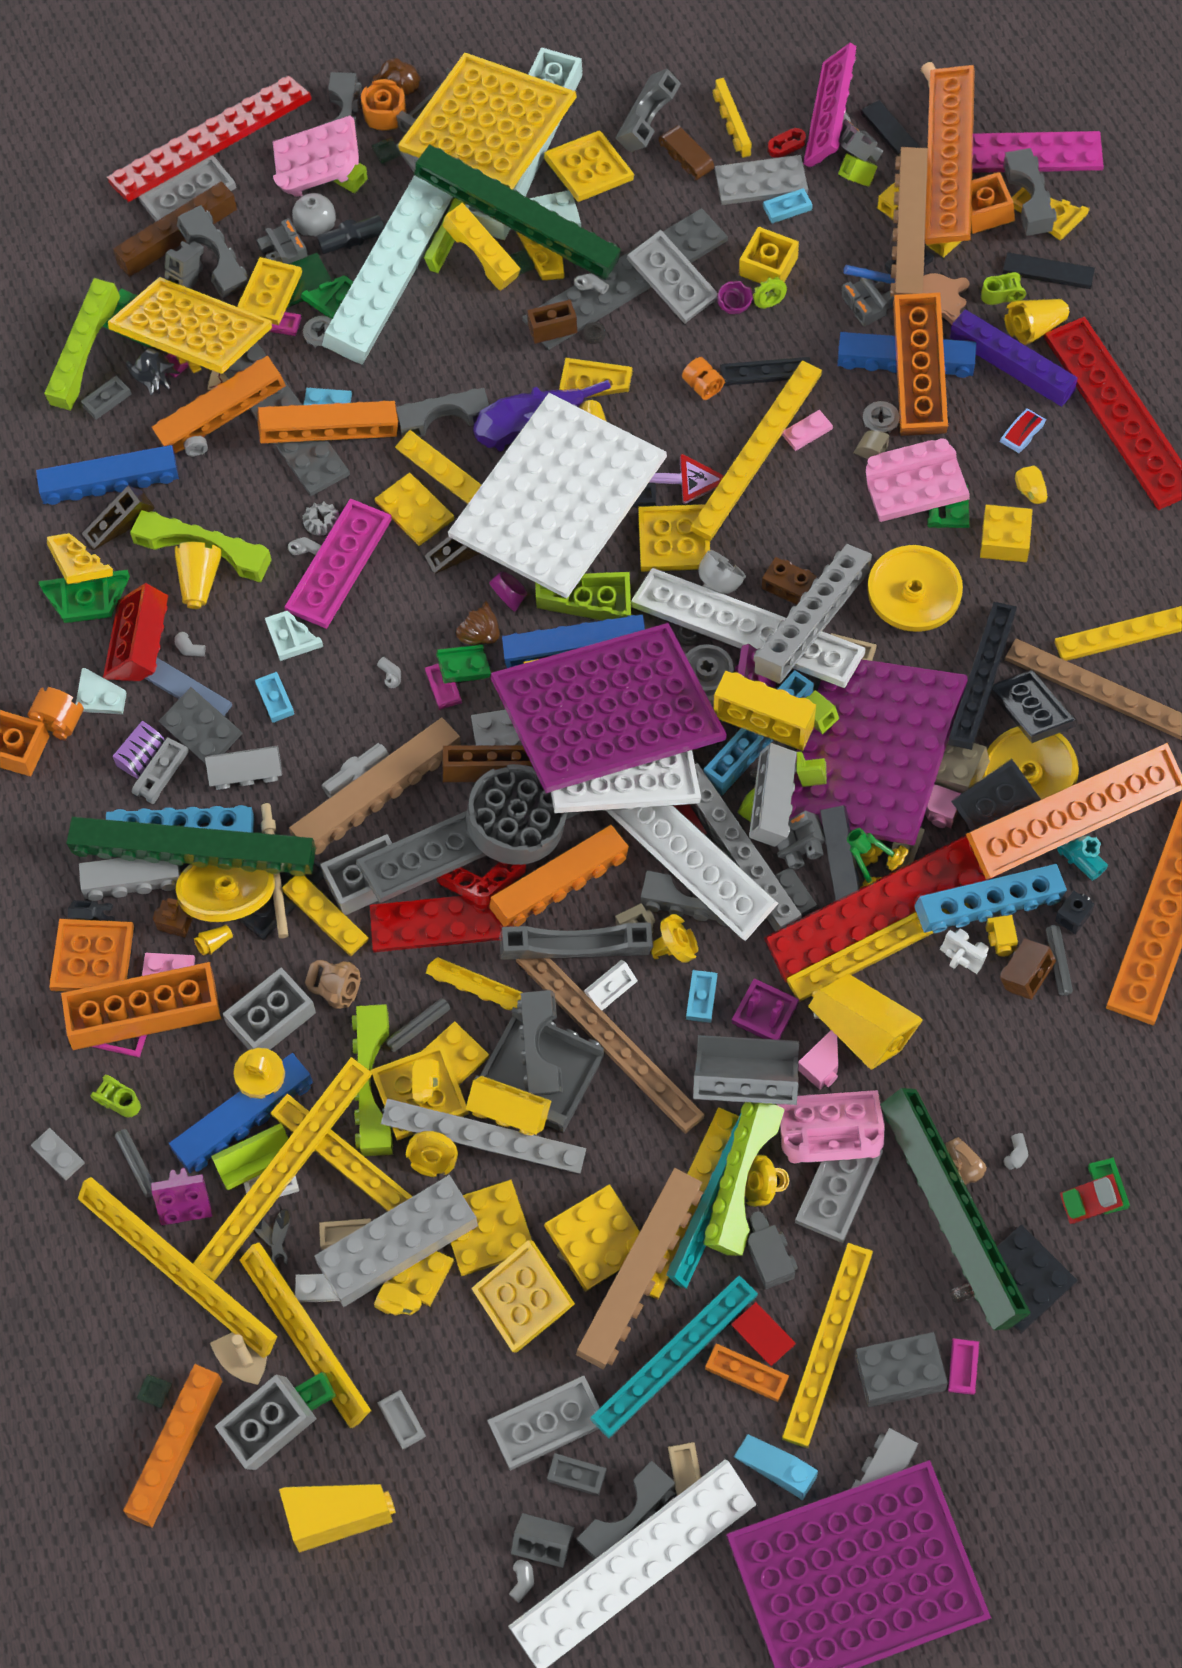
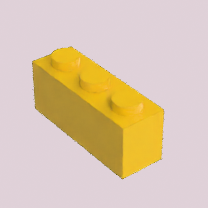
[466,1076,551,1136]

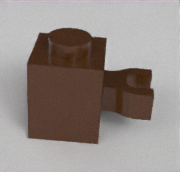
[153,898,193,938]

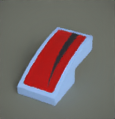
[1000,409,1046,453]

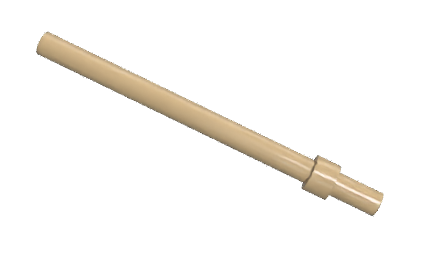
[261,803,288,938]

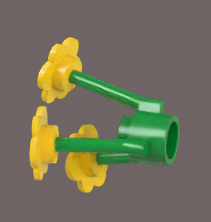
[847,828,908,888]

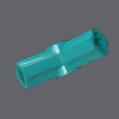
[1057,835,1108,881]

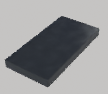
[991,670,1076,743]
[237,858,324,940]

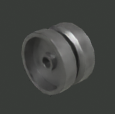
[685,644,734,705]

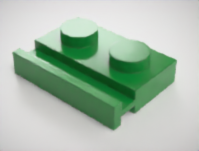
[436,645,491,683]

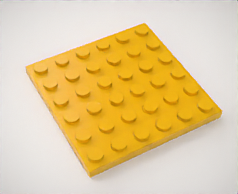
[398,53,576,189]

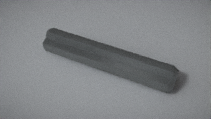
[1046,925,1073,996]
[386,998,450,1052]
[115,1129,154,1198]

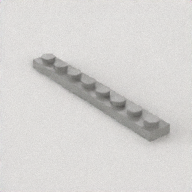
[381,1099,586,1174]

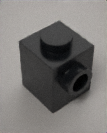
[1055,891,1095,935]

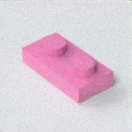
[782,410,833,451]
[142,953,195,976]

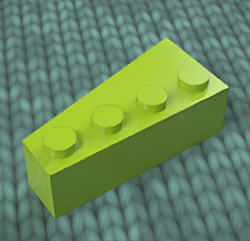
[535,572,631,621]

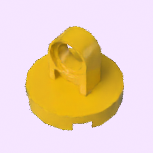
[651,914,698,963]
[233,1048,285,1099]
[406,1131,458,1177]
[745,1155,789,1207]

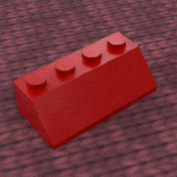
[103,583,168,681]

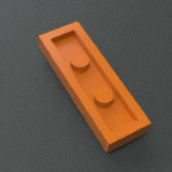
[705,1343,789,1402]

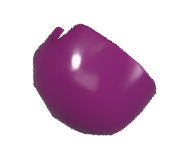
[717,281,753,315]

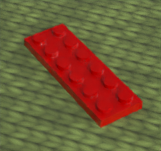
[370,896,514,953]

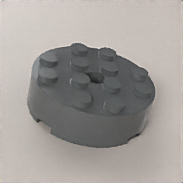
[466,764,567,864]

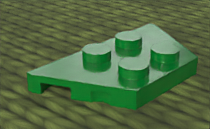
[39,570,130,623]

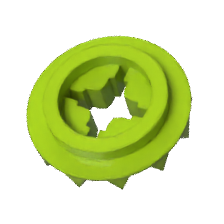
[753,277,787,309]

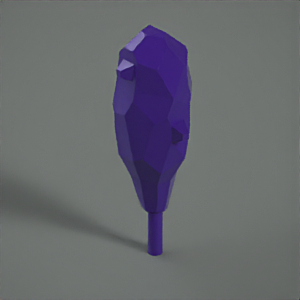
[473,380,611,451]

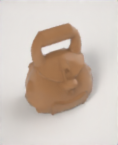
[305,960,361,1009]
[945,1138,986,1185]

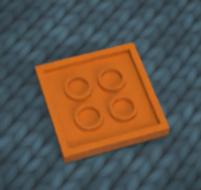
[49,919,134,991]

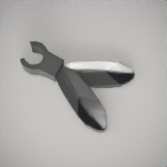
[254,1209,290,1268]

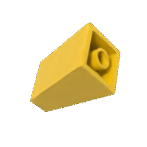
[808,973,923,1070]
[279,1484,396,1552]

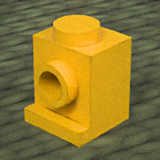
[985,915,1018,956]

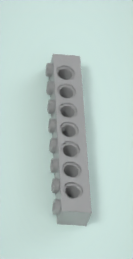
[753,544,872,684]
[690,763,802,931]

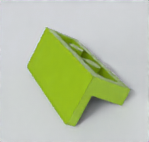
[211,1123,288,1190]

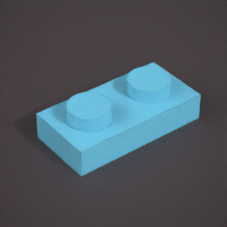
[763,188,812,223]
[304,388,352,405]
[255,672,294,723]
[686,970,717,1023]

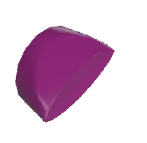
[489,571,527,612]

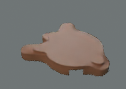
[923,273,969,325]

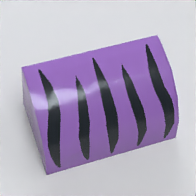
[113,721,165,779]

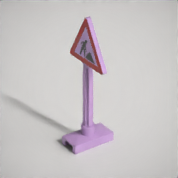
[649,454,724,504]

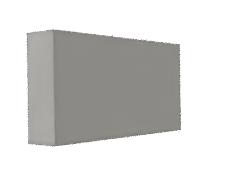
[377,1390,426,1449]

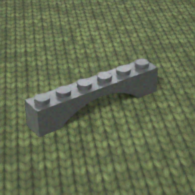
[499,923,653,960]

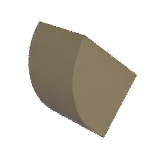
[854,430,889,459]

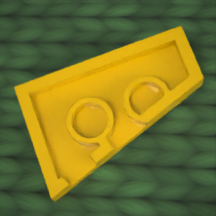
[1012,187,1089,240]
[517,232,564,280]
[559,358,633,398]
[47,533,113,584]

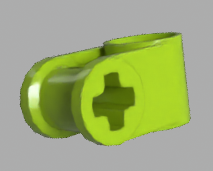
[981,272,1026,305]
[90,1075,141,1117]

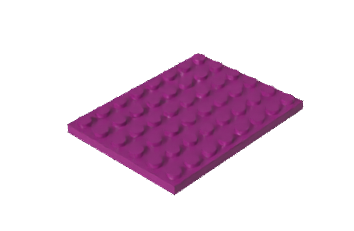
[491,623,727,793]
[788,659,968,845]
[726,1460,991,1668]

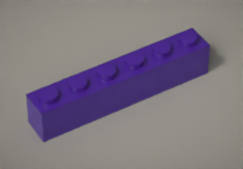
[950,309,1078,407]

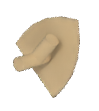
[210,1332,267,1385]

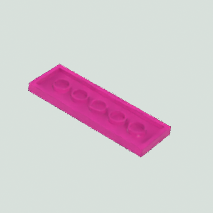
[803,43,856,167]
[972,131,1103,173]
[284,498,392,629]

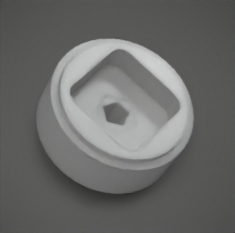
[184,436,208,456]

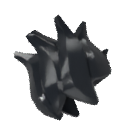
[126,346,180,396]

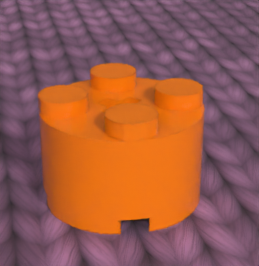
[361,79,406,130]
[28,687,84,740]

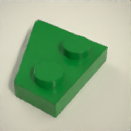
[301,275,353,319]

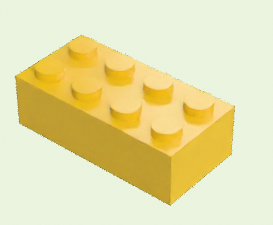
[714,671,816,751]

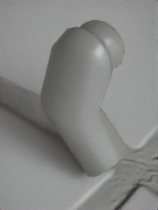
[574,274,609,294]
[288,537,322,555]
[174,632,206,657]
[1004,1133,1028,1170]

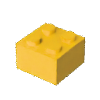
[739,227,799,284]
[980,505,1033,562]

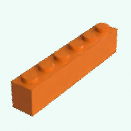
[152,355,286,454]
[258,401,398,443]
[490,825,629,927]
[123,1364,223,1528]

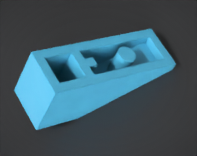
[734,1435,818,1500]

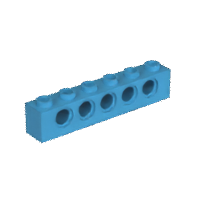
[704,670,814,795]
[106,805,254,833]
[914,864,1067,933]

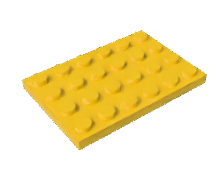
[108,277,272,374]

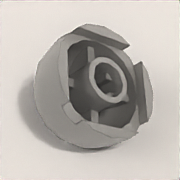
[292,193,336,237]
[698,550,746,594]

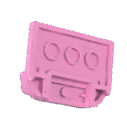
[273,115,359,197]
[866,439,970,522]
[776,1090,884,1163]

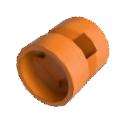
[682,357,725,400]

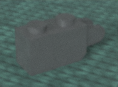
[748,1211,798,1290]

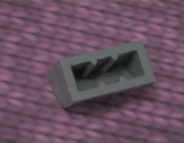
[511,1513,574,1568]

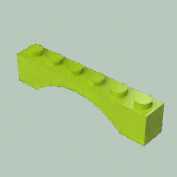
[44,278,120,411]
[130,510,271,583]
[352,1004,393,1156]
[703,1102,784,1255]

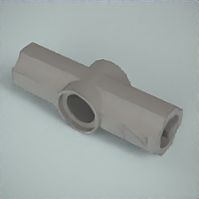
[321,743,389,798]

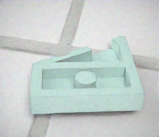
[530,190,581,227]
[265,611,323,661]
[76,668,127,714]

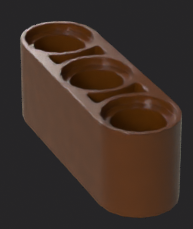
[658,125,714,181]

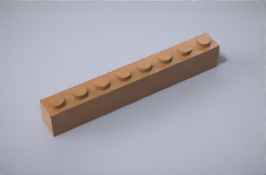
[890,147,928,297]
[289,717,461,855]
[576,1168,703,1370]

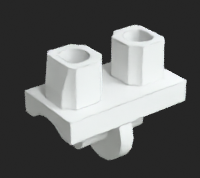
[940,928,989,974]

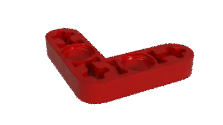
[436,862,526,905]

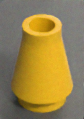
[194,925,233,956]

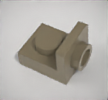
[615,903,655,933]

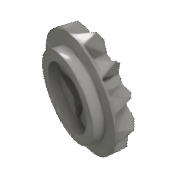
[303,316,332,348]
[863,401,899,433]
[303,501,339,536]

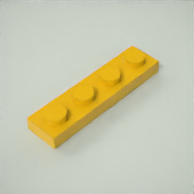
[713,78,751,158]
[282,876,368,956]
[426,957,523,1010]

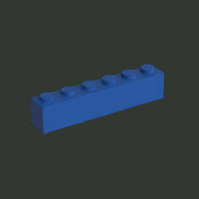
[837,332,976,378]
[36,445,179,505]
[502,615,645,668]
[169,1053,313,1173]

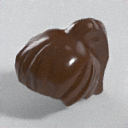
[372,58,420,97]
[456,601,500,645]

